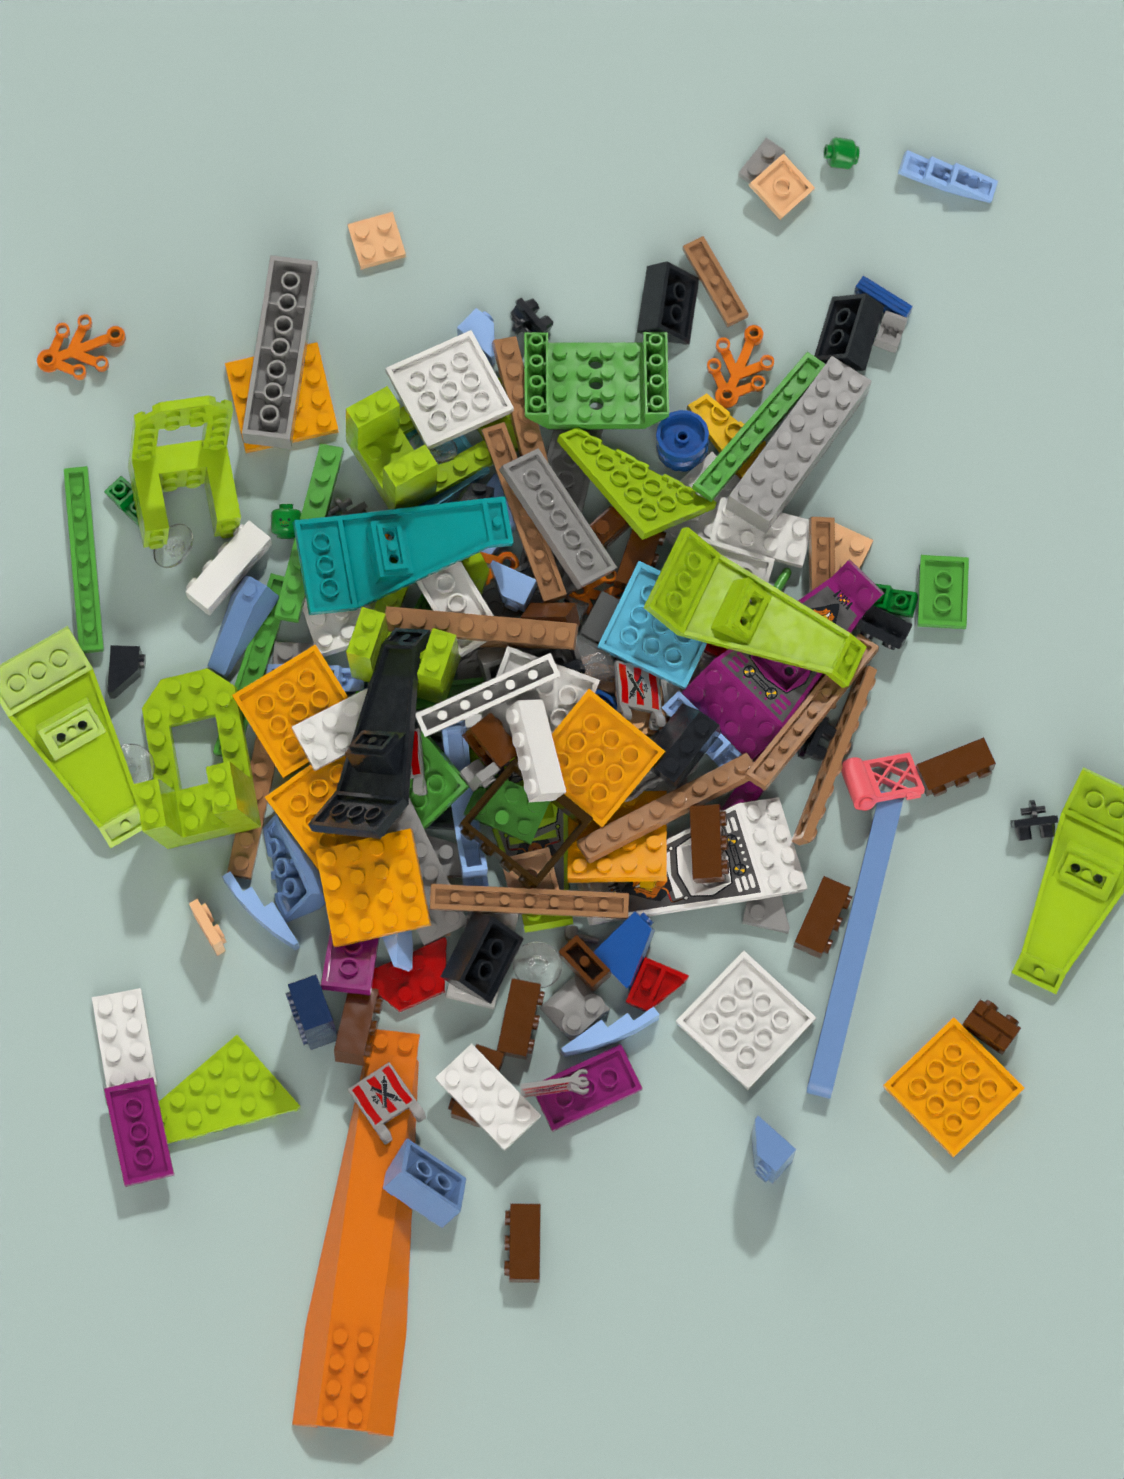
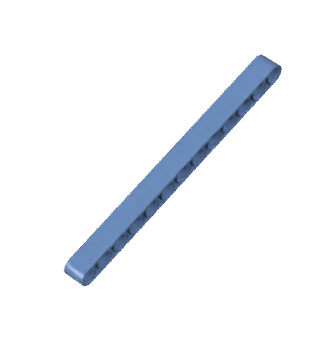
[806,790,904,1099]

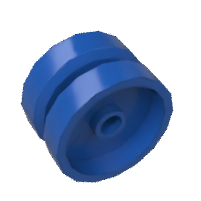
[656,410,709,472]

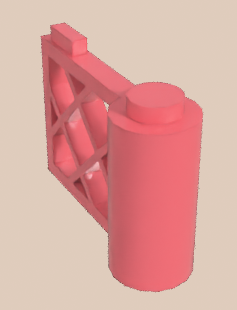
[841,752,925,811]

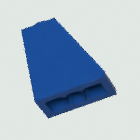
[594,911,655,990]

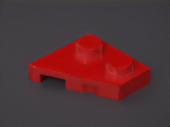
[626,957,689,1012]

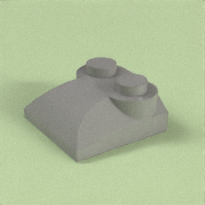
[540,975,610,1041]

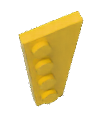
[687,393,766,479]

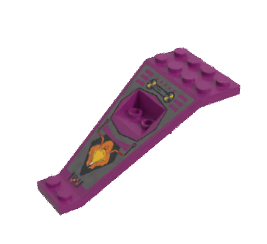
[681,559,884,760]

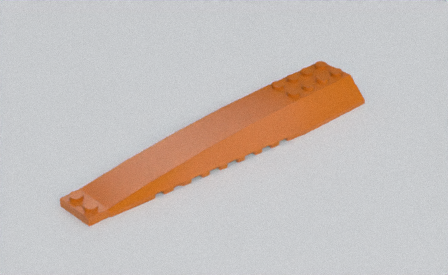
[292,1029,420,1437]

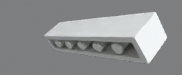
[415,653,561,737]

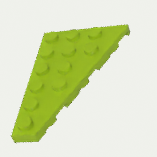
[557,427,717,540]
[159,1035,301,1145]

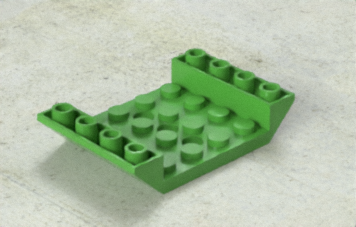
[524,332,669,429]

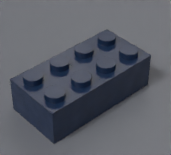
[285,974,337,1050]

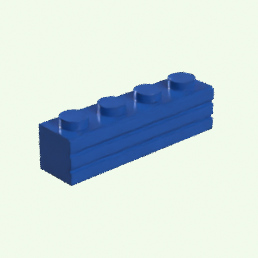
[854,275,913,318]

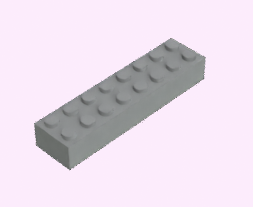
[242,255,319,449]
[726,356,872,534]

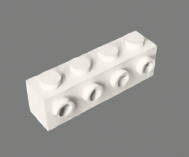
[186,520,272,616]
[506,699,566,802]

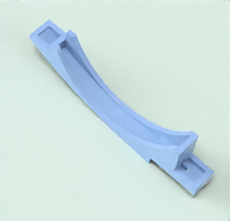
[441,720,489,886]

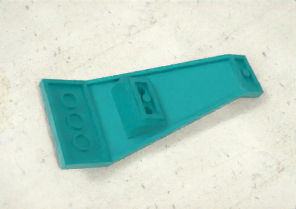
[293,496,514,615]

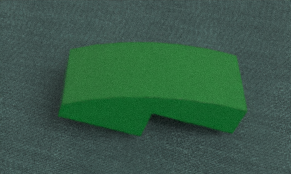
[104,476,139,527]
[873,583,918,618]

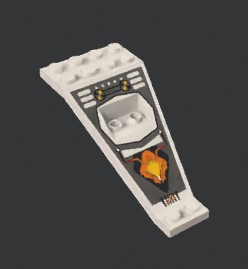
[577,797,808,926]

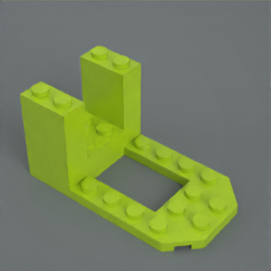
[346,377,518,510]
[128,395,241,549]
[346,552,490,703]
[134,668,261,849]

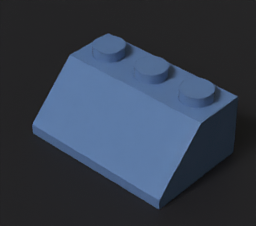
[752,1116,796,1184]
[383,1139,466,1228]

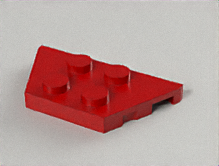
[372,937,447,1013]

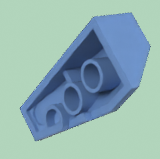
[208,576,279,678]
[263,814,325,922]

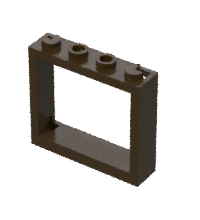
[458,755,593,889]

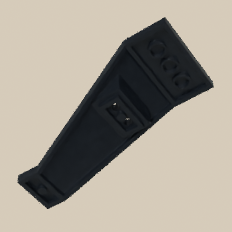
[308,628,431,839]

